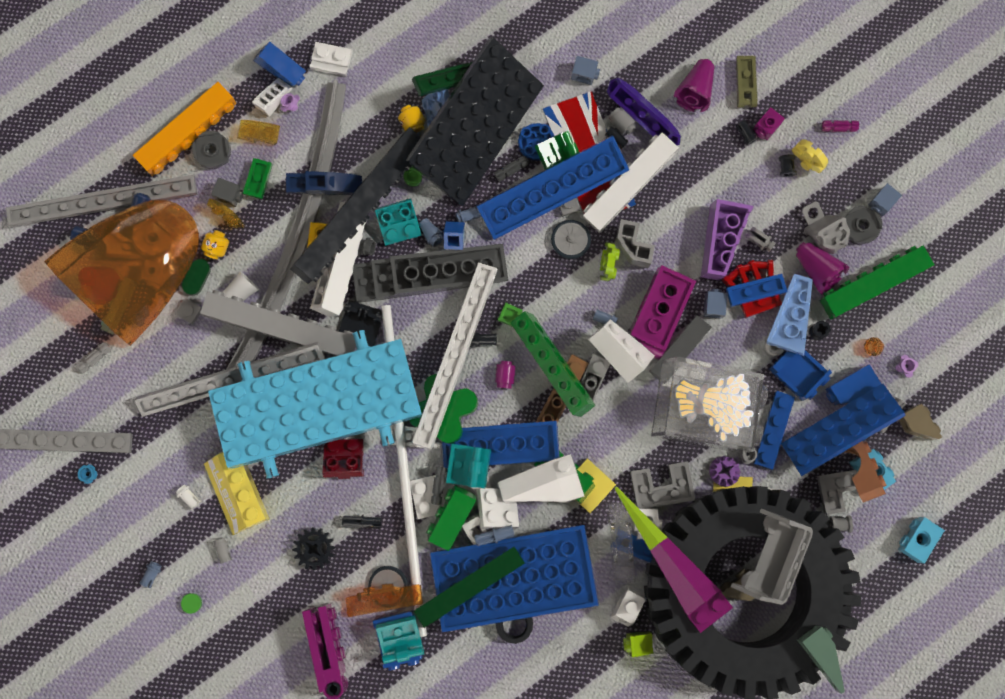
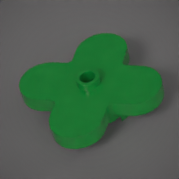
[409,374,478,444]

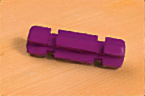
[822,120,859,132]

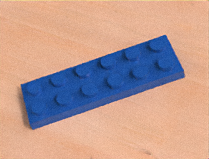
[781,384,906,476]
[442,421,560,468]

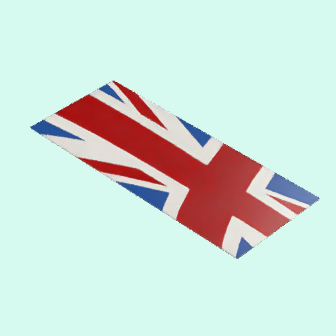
[543,91,636,214]

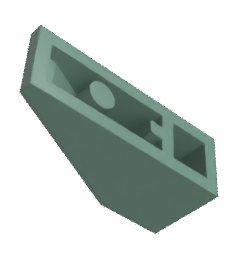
[798,625,845,694]

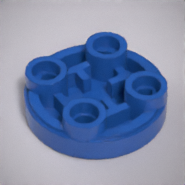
[518,123,554,161]

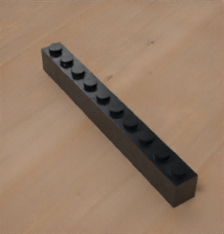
[290,127,421,284]

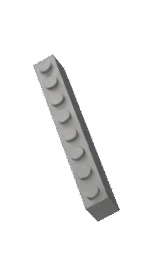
[200,290,356,356]

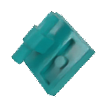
[375,198,422,246]
[446,444,491,488]
[376,616,424,664]

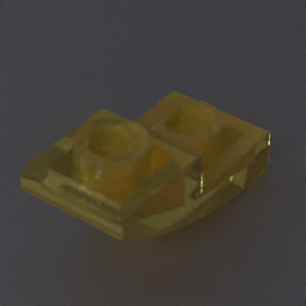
[237,120,280,145]
[207,198,245,229]

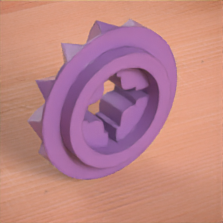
[709,456,741,487]

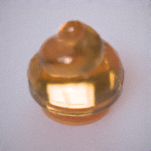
[864,337,885,356]

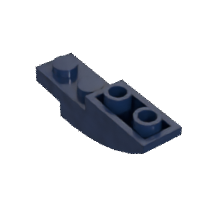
[286,171,362,195]

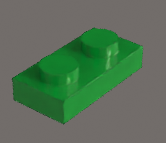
[243,158,273,200]

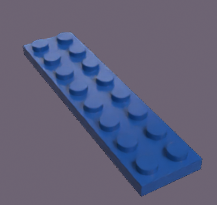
[476,135,629,240]

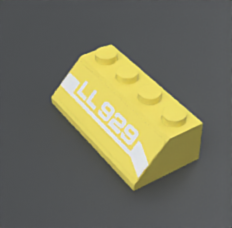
[204,452,269,535]

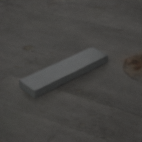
[649,315,712,384]

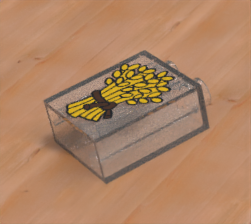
[651,356,768,453]

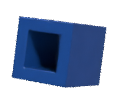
[444,221,465,250]

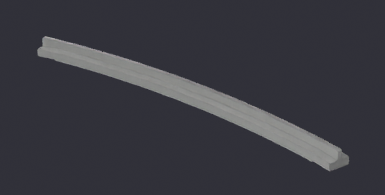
[227,80,346,369]

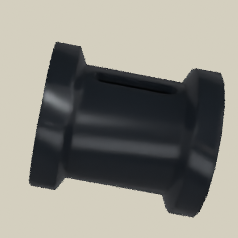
[779,154,797,177]
[809,321,831,340]

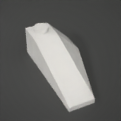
[498,454,585,502]

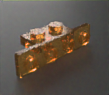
[346,584,423,617]

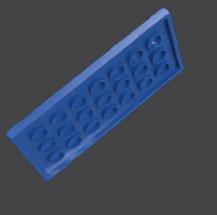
[430,525,599,632]

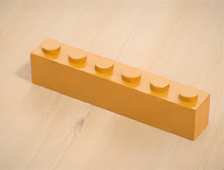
[133,82,237,177]

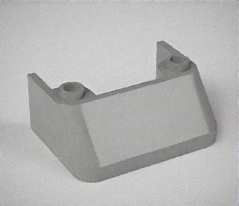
[731,509,813,605]

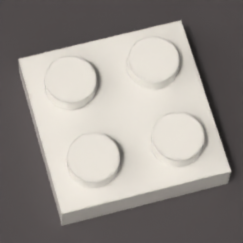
[477,488,519,529]

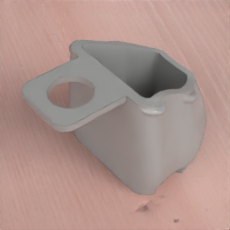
[802,201,850,254]

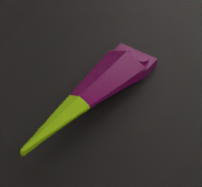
[615,487,733,633]

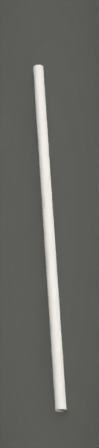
[381,305,427,637]

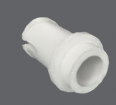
[176,484,201,510]

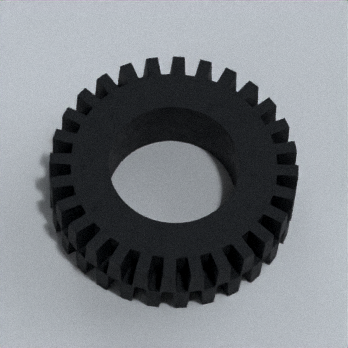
[644,486,862,699]

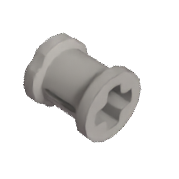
[829,515,853,533]

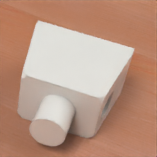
[610,584,646,627]

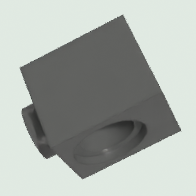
[211,178,243,207]

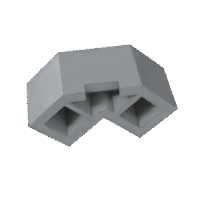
[615,219,655,268]

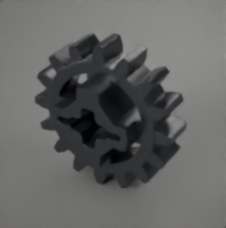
[292,527,336,570]

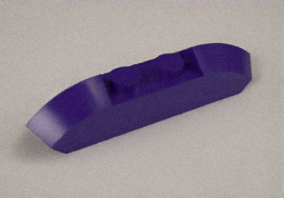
[607,78,681,146]

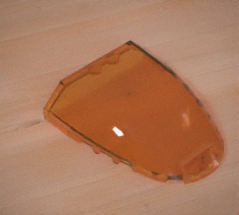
[44,200,199,346]

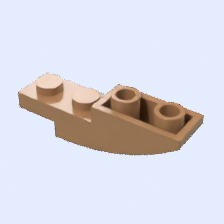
[536,354,589,423]

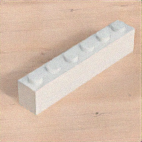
[583,133,679,233]
[310,201,368,317]

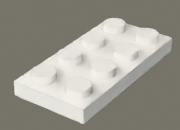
[410,472,491,519]

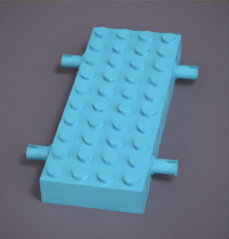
[208,330,422,479]

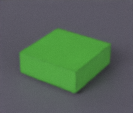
[498,303,523,327]

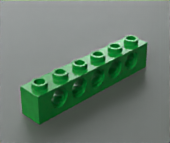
[510,311,596,417]

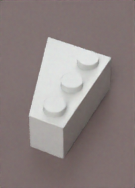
[589,319,655,383]

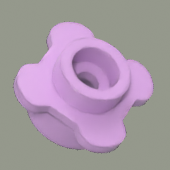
[281,93,300,112]
[895,355,918,378]

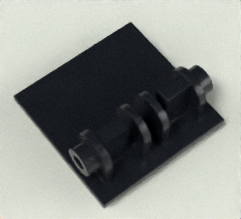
[338,300,383,347]

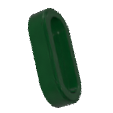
[182,259,211,296]

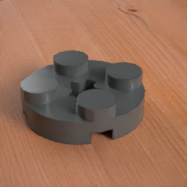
[192,131,231,169]
[845,206,883,244]

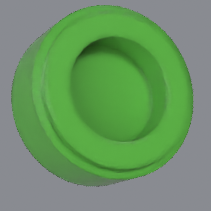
[403,167,423,187]
[181,593,202,614]

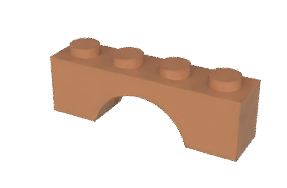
[843,441,887,503]

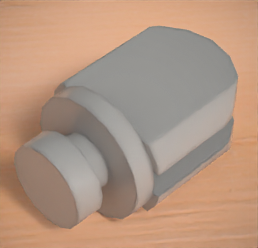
[746,227,776,252]

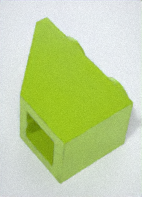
[623,631,654,657]

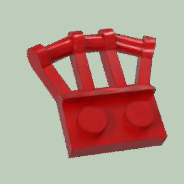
[721,260,782,318]

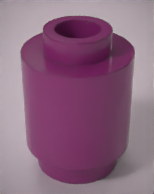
[495,361,516,389]

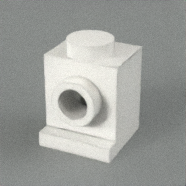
[462,513,492,545]

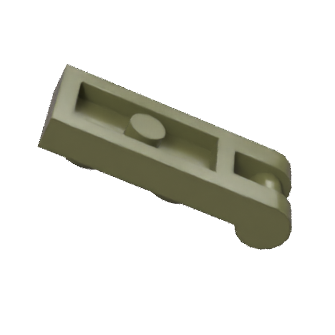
[736,56,758,108]

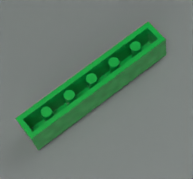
[819,245,935,320]

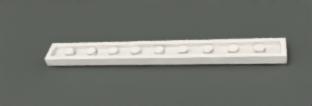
[412,263,497,450]

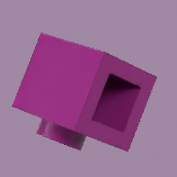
[753,107,785,141]

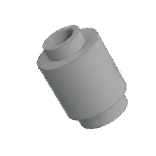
[609,107,636,135]

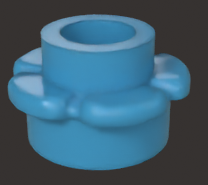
[78,465,97,484]

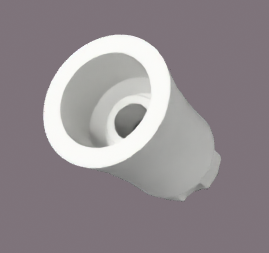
[223,271,259,301]

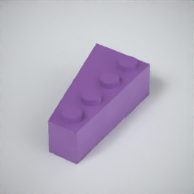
[701,199,753,281]

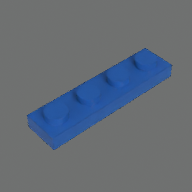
[753,391,795,470]

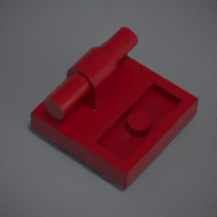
[322,439,364,479]

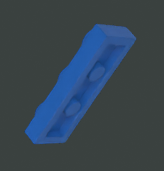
[726,274,788,307]

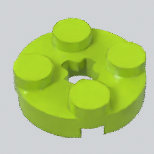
[600,243,620,281]

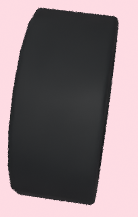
[496,617,534,644]

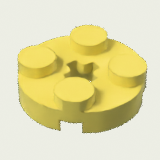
[792,139,828,173]

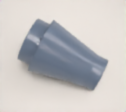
[419,218,444,247]

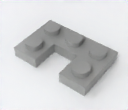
[630,461,695,509]

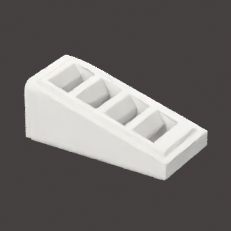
[252,78,293,117]

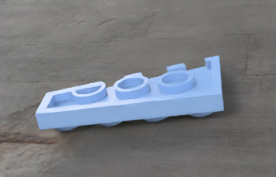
[767,274,813,356]

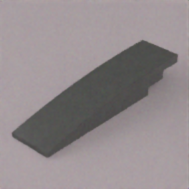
[353,244,508,303]

